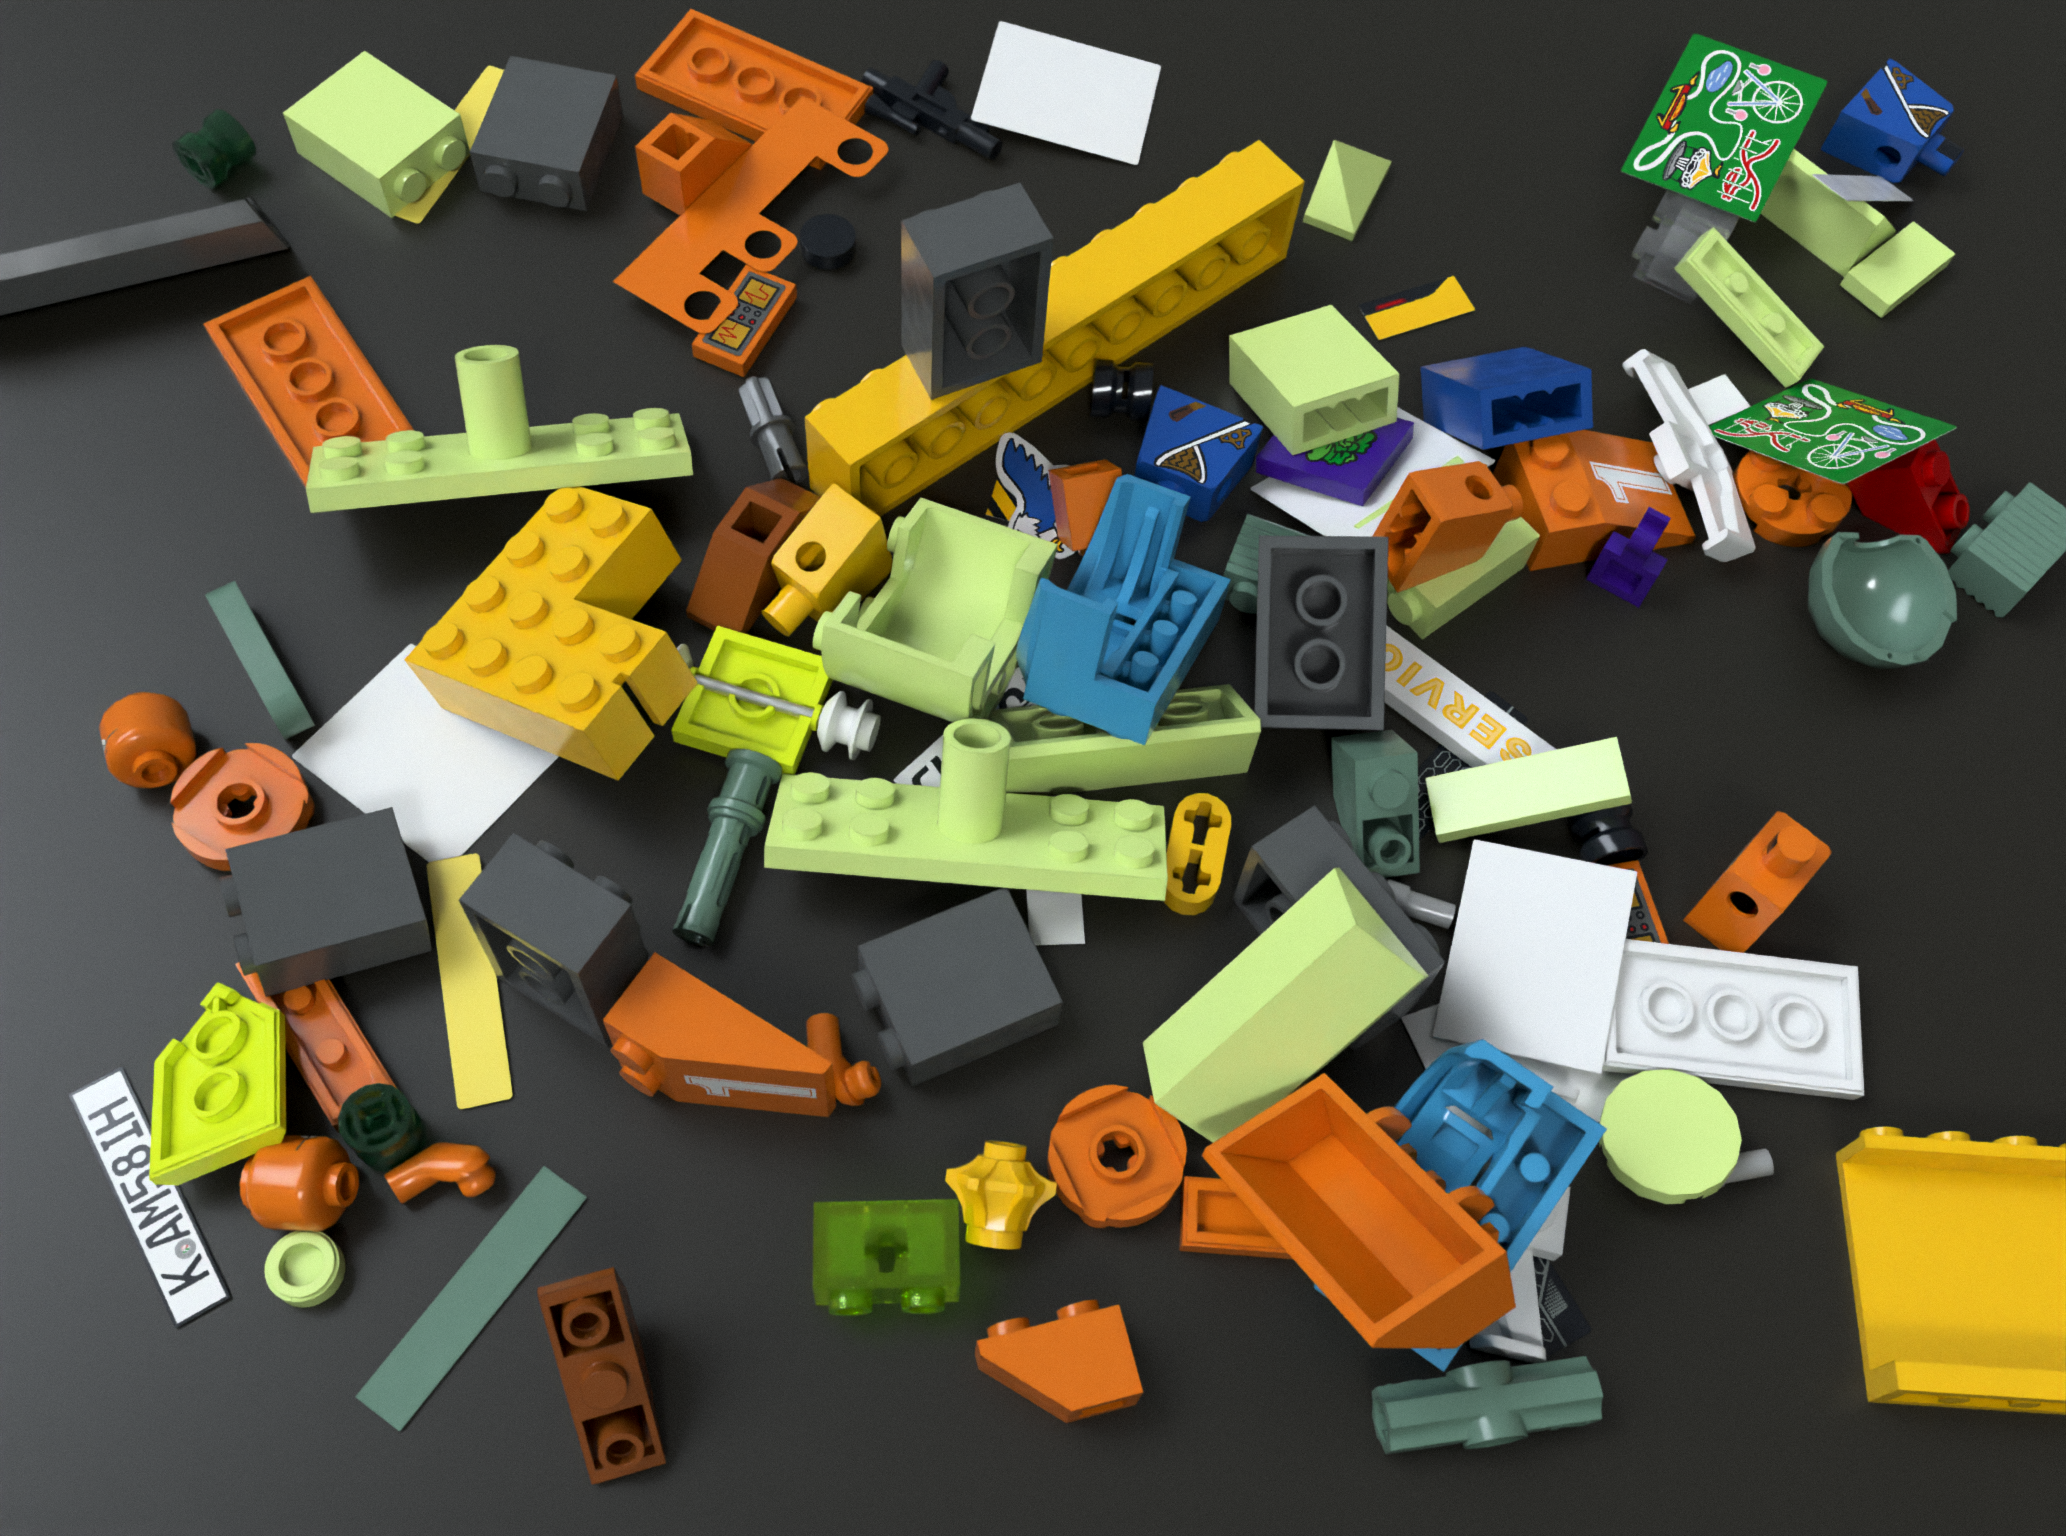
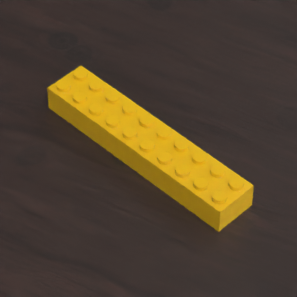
[805,140,1305,517]

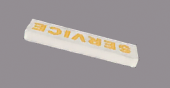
[1384,625,1557,768]

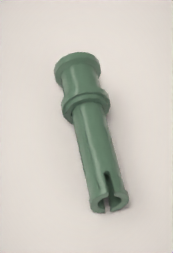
[672,749,783,946]

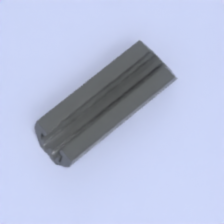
[0,197,290,316]

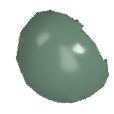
[1808,532,1957,669]

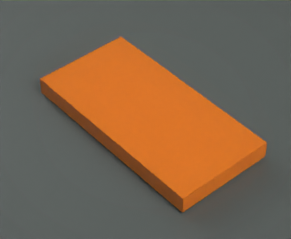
[635,9,873,170]
[203,276,414,489]

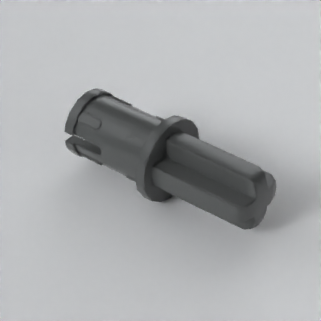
[739,376,808,484]

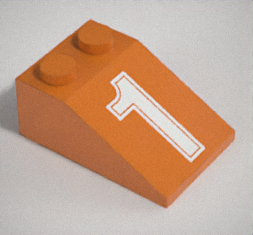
[1493,430,1696,571]
[603,952,836,1117]

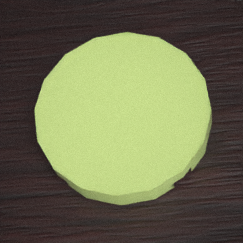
[1599,1069,1742,1204]

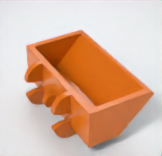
[1201,1073,1516,1349]

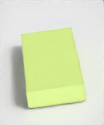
[1840,221,1955,318]

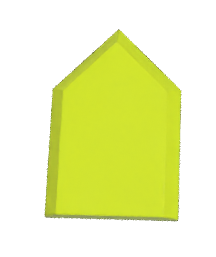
[149,982,286,1186]

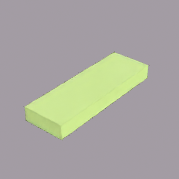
[1674,227,1824,388]
[1425,737,1632,843]

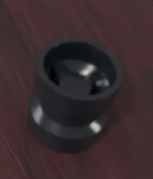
[1090,358,1153,422]
[1567,804,1648,866]

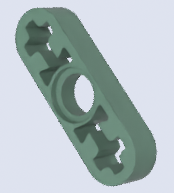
[205,580,315,740]

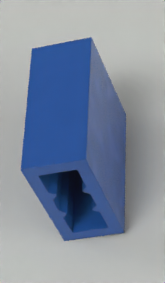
[1420,347,1593,450]

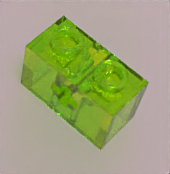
[813,1199,960,1316]

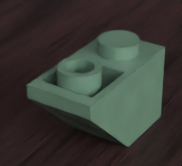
[1331,730,1420,878]

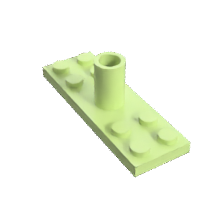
[306,345,693,513]
[764,718,1168,901]

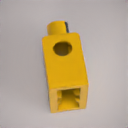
[761,483,893,637]

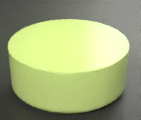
[265,1231,346,1307]

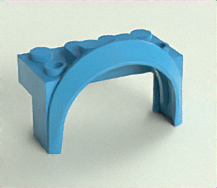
[1016,474,1231,746]
[1314,1039,1607,1372]

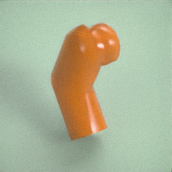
[806,1013,881,1106]
[384,1142,496,1204]

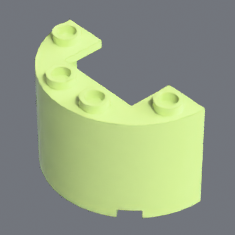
[813,498,1058,722]

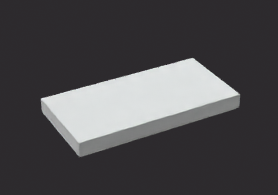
[1602,939,1864,1100]

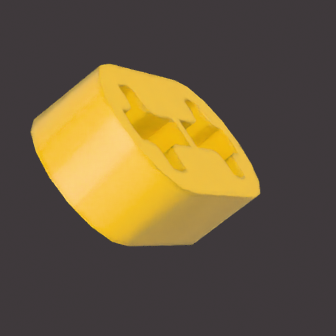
[1163,793,1231,915]

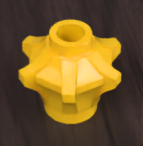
[945,1140,1057,1249]

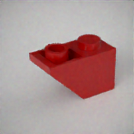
[1847,439,1970,554]

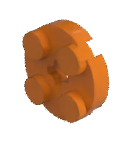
[1732,450,1852,547]
[170,743,315,871]
[1046,1085,1187,1229]

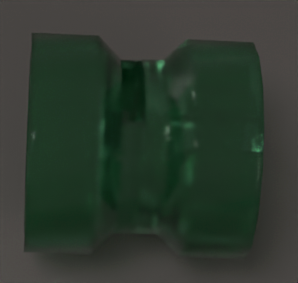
[172,108,256,189]
[338,1083,426,1172]

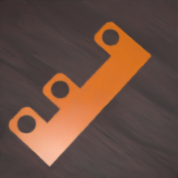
[613,96,888,334]

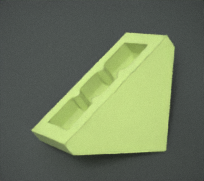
[1303,140,1392,241]

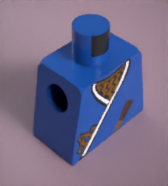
[1821,58,1965,183]
[1134,385,1263,522]

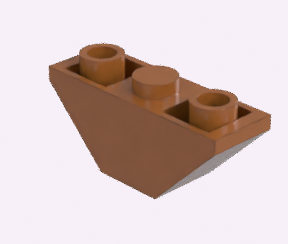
[686,478,821,634]
[537,1267,666,1485]

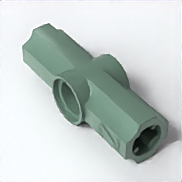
[1371,1356,1603,1455]

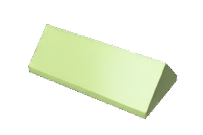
[1761,149,1897,277]
[988,684,1261,796]
[1143,868,1429,1143]

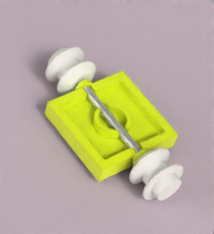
[671,626,881,775]

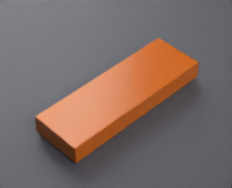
[235,962,401,1133]

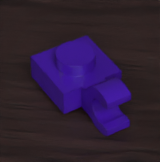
[1586,507,1671,608]

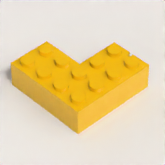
[404,486,698,781]

